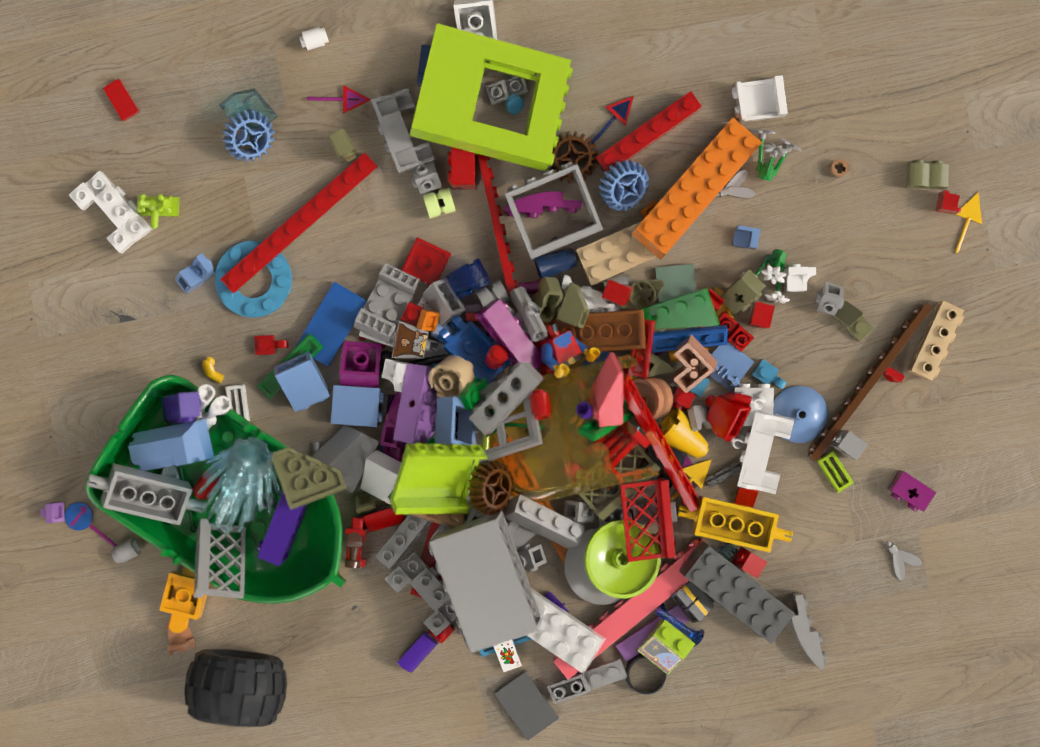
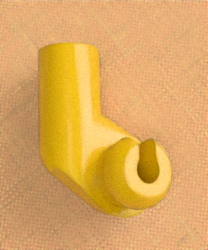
[202,357,225,384]

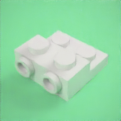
[735,384,774,426]

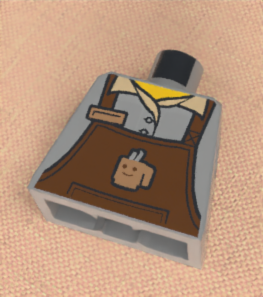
[392,321,439,359]

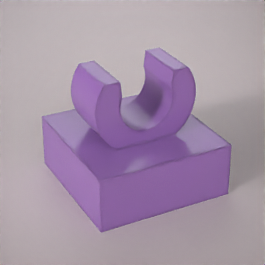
[40,502,64,523]

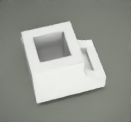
[784,264,816,292]
[382,359,412,392]

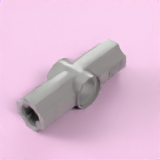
[510,287,547,342]

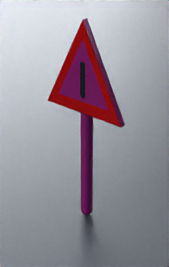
[307,85,371,114]

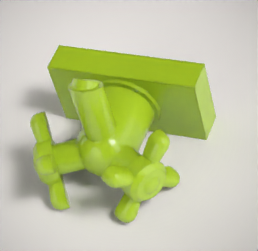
[137,194,180,229]

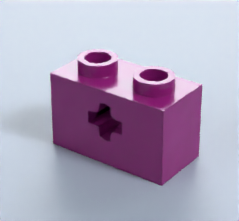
[887,470,937,512]

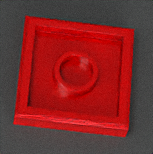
[401,237,452,285]

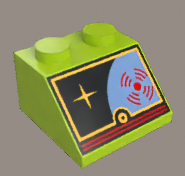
[637,619,695,674]

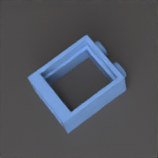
[435,396,476,445]

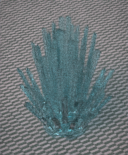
[198,437,279,534]

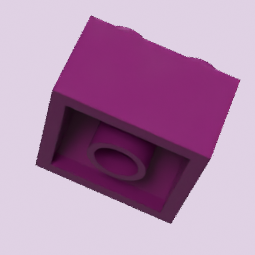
[340,341,382,388]

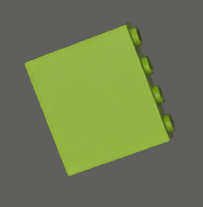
[389,443,487,514]

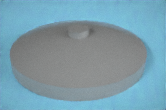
[564,527,623,605]

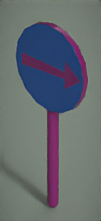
[65,502,117,547]

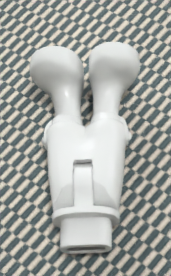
[556,274,621,313]
[190,384,231,430]

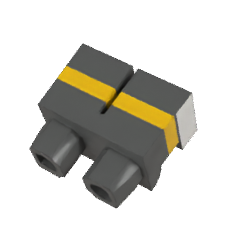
[670,581,715,623]

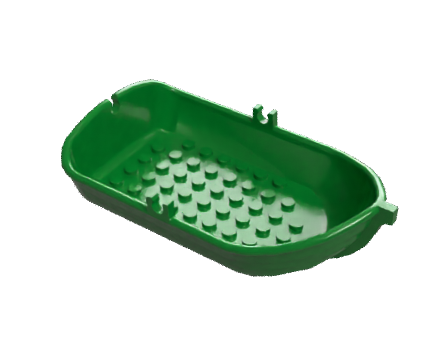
[85,375,347,604]

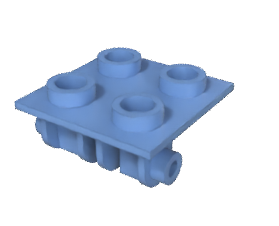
[710,341,754,392]

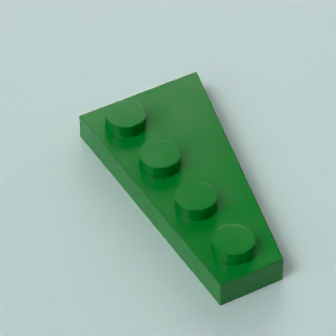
[637,287,720,329]

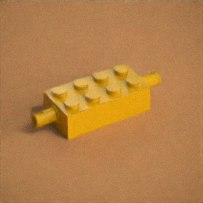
[677,495,793,553]

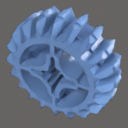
[222,110,275,162]
[598,159,650,211]

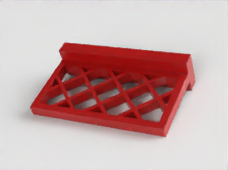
[620,478,675,562]

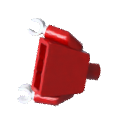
[705,392,765,449]

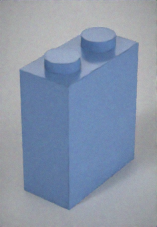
[274,351,330,412]
[331,385,384,427]

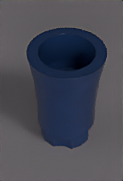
[534,248,577,280]

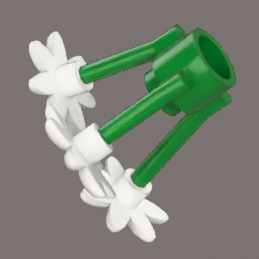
[740,249,790,304]

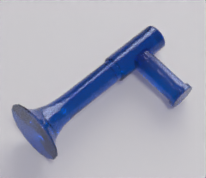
[655,603,704,647]

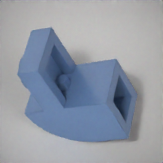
[175,253,215,294]

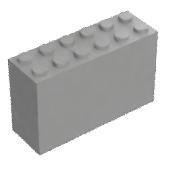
[429,511,543,653]

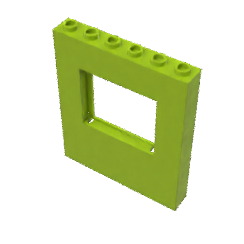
[409,23,573,171]

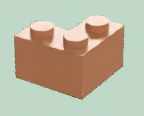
[673,334,717,393]

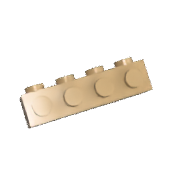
[907,301,964,380]

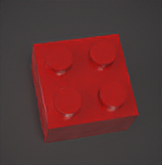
[448,147,476,190]

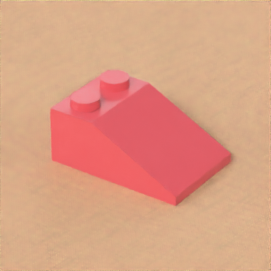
[588,353,623,427]

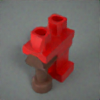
[345,516,369,568]

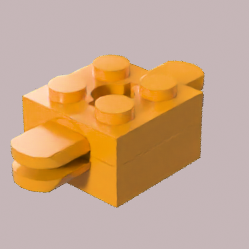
[159,566,210,633]

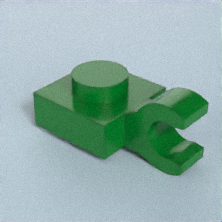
[459,377,488,410]

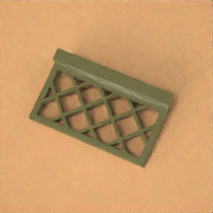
[572,439,661,522]

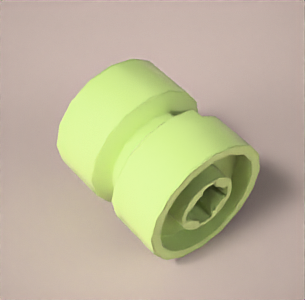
[423,187,456,219]

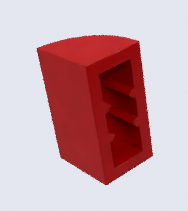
[363,506,407,533]

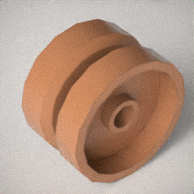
[632,377,673,420]

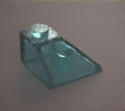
[219,88,278,139]

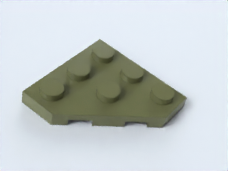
[270,447,347,510]

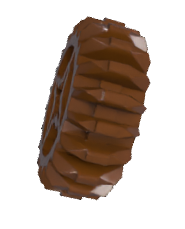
[549,131,598,184]
[467,460,514,514]

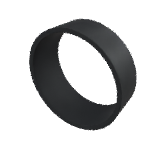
[625,653,667,695]

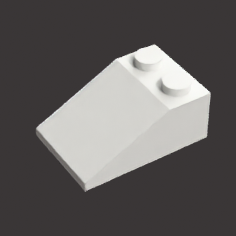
[454,0,498,40]

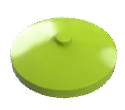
[584,520,661,599]

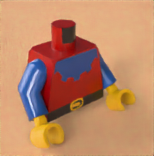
[540,323,600,378]

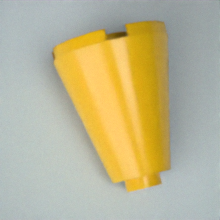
[660,408,709,458]

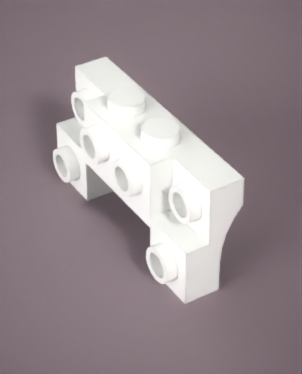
[69,171,153,254]
[737,411,795,495]

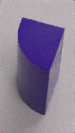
[397,630,438,673]

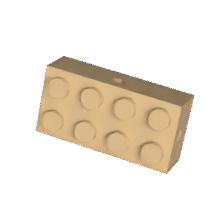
[575,221,658,287]

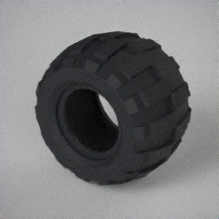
[184,649,287,727]

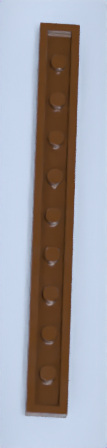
[807,303,933,461]

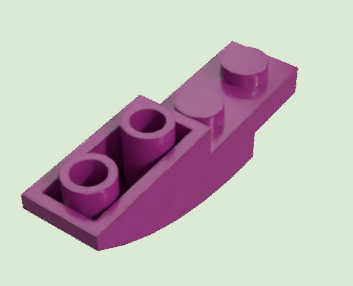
[504,192,582,218]
[380,391,405,462]

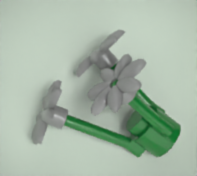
[750,129,801,181]

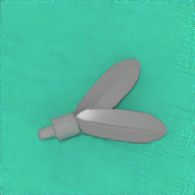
[717,170,756,198]
[886,541,922,580]

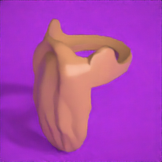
[166,619,196,656]

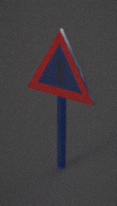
[591,96,634,144]

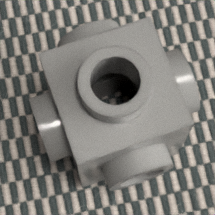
[411,161,442,194]
[815,281,845,316]
[564,497,595,525]
[517,543,547,573]

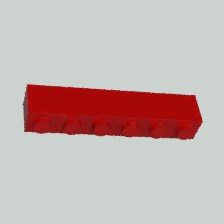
[596,91,702,176]

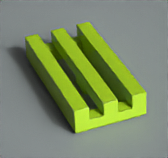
[817,450,854,493]

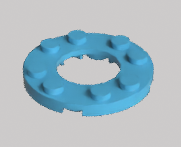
[215,241,292,318]

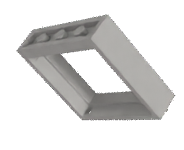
[504,162,603,259]

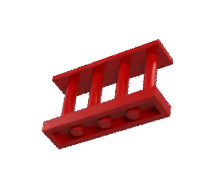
[581,421,651,477]

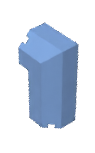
[128,419,214,471]

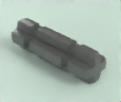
[705,462,742,487]

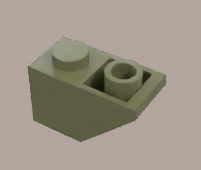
[557,282,590,329]

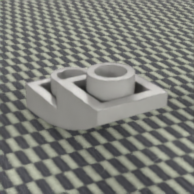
[486,76,530,105]

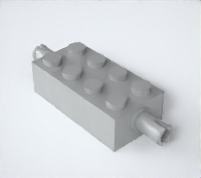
[86,464,205,525]

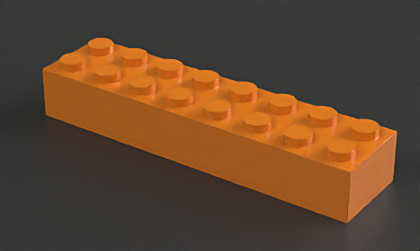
[631,118,762,260]

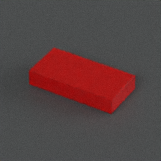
[103,78,140,121]

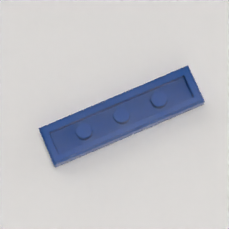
[651,325,728,353]

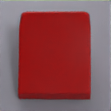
[734,487,759,507]

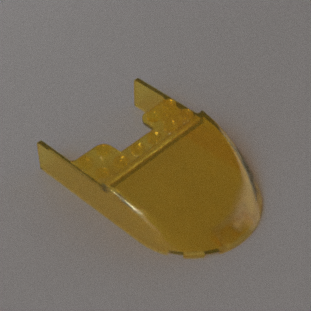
[489,355,659,502]

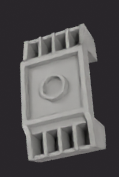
[354,263,420,344]

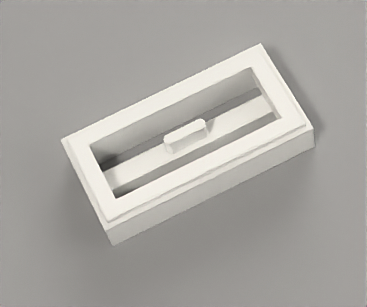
[225,384,250,421]

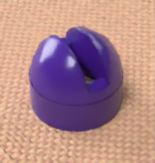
[576,401,593,419]

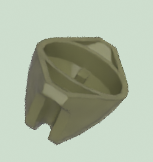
[620,280,665,310]

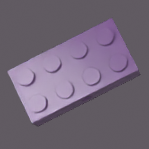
[393,363,440,444]

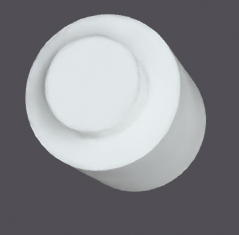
[299,27,329,51]

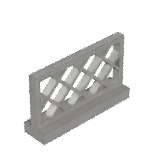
[194,519,246,599]

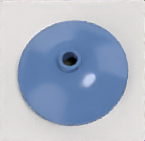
[773,386,828,443]

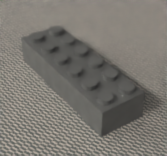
[678,540,795,644]

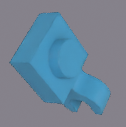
[751,359,787,389]

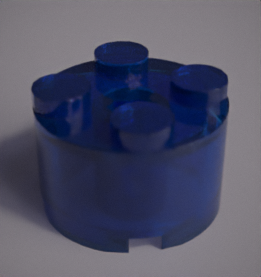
[446,258,491,299]

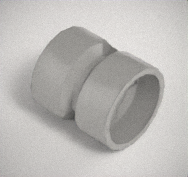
[476,279,511,307]

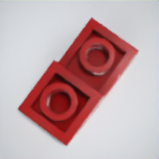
[718,310,754,352]

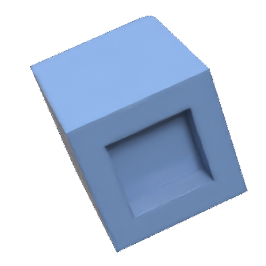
[732,225,761,250]

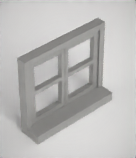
[475,378,543,465]

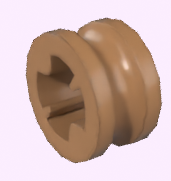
[830,159,849,178]

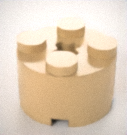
[429,355,475,398]

